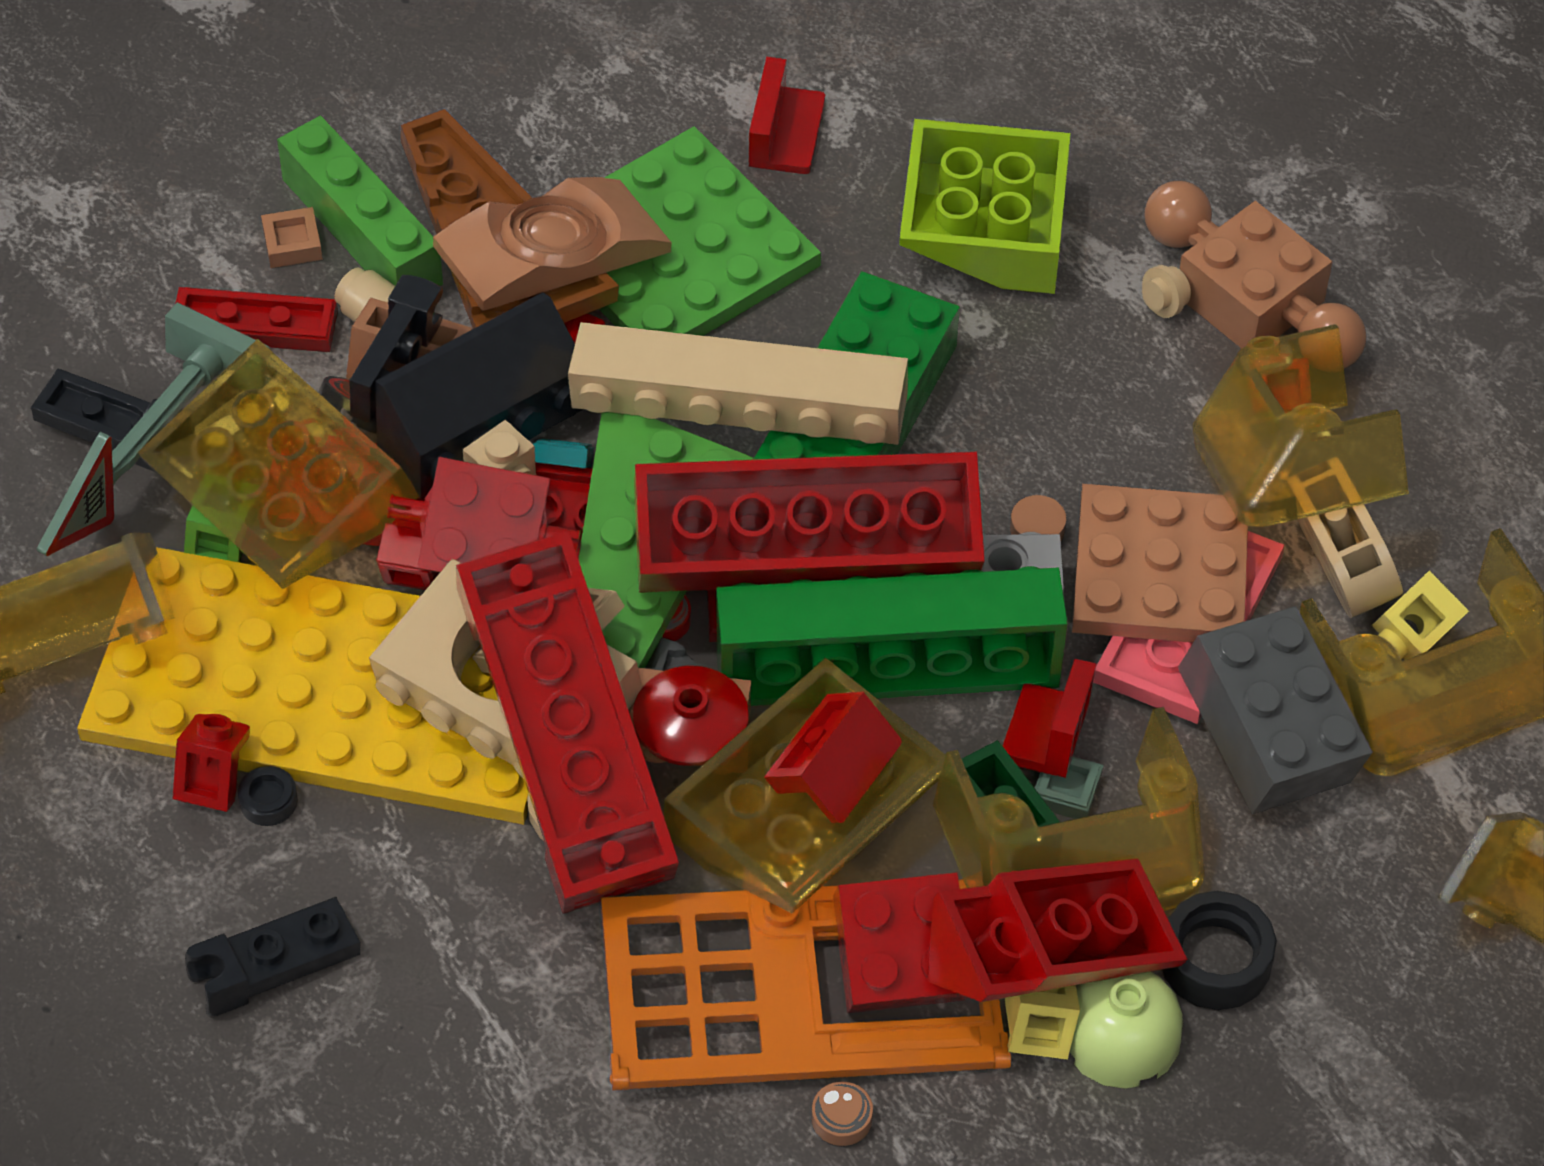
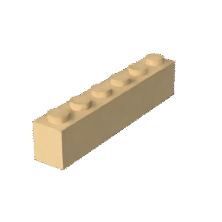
[568,322,908,445]

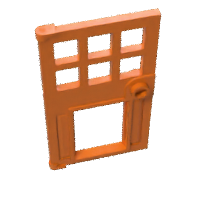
[601,878,1012,1091]

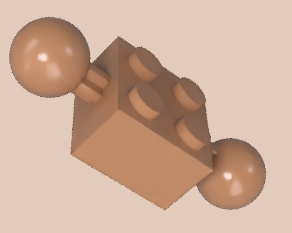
[1145,181,1366,371]

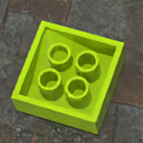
[899,119,1071,294]

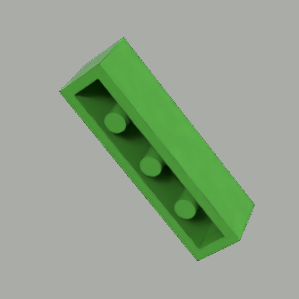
[277,115,443,286]

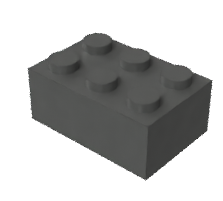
[1178,606,1373,815]

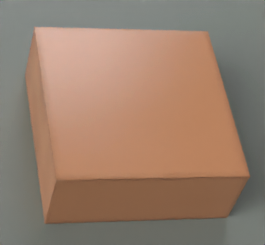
[261,207,323,268]

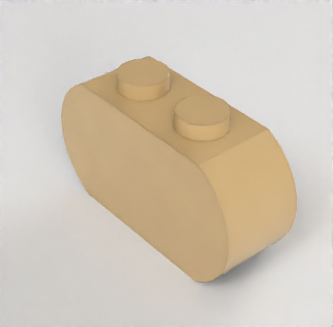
[1283,454,1403,618]

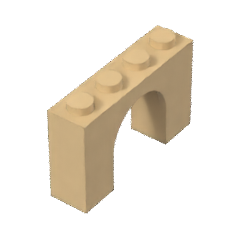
[369,559,642,778]

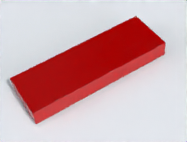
[175,287,338,352]

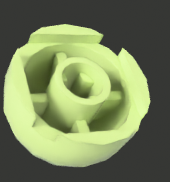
[1070,972,1183,1089]

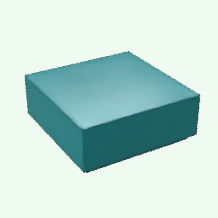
[533,438,594,468]

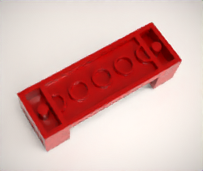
[456,531,679,914]

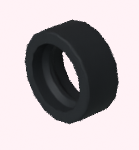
[1162,890,1277,1010]

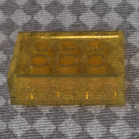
[137,339,419,589]
[664,658,954,913]

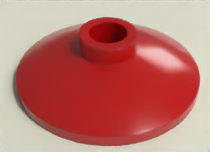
[633,665,749,766]

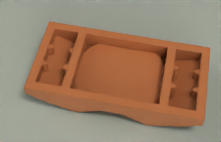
[433,177,672,311]

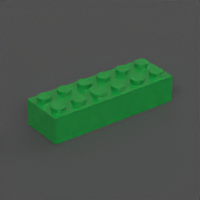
[753,271,960,460]
[716,566,1067,706]

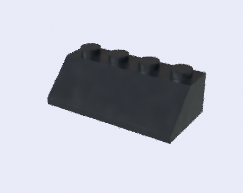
[375,292,583,499]

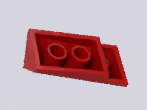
[928,858,1188,1002]

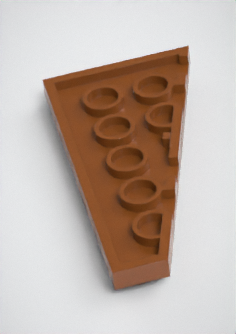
[401,109,619,329]

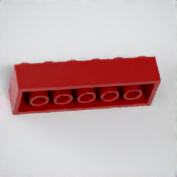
[634,452,985,593]

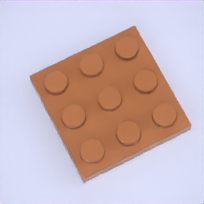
[1072,484,1249,643]

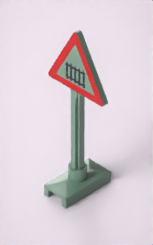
[37,302,269,556]

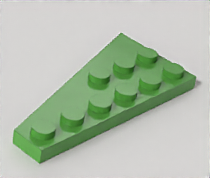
[578,412,753,668]

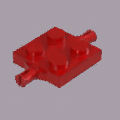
[387,457,581,573]

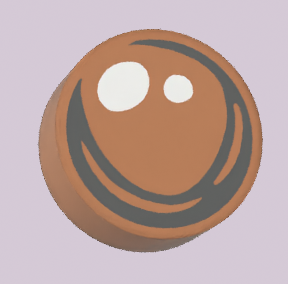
[812,1082,873,1146]

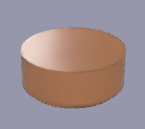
[1010,495,1066,541]

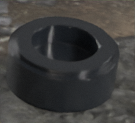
[238,766,298,826]

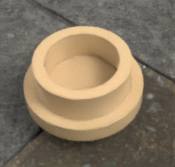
[1142,265,1191,318]

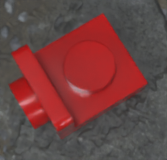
[172,714,250,812]

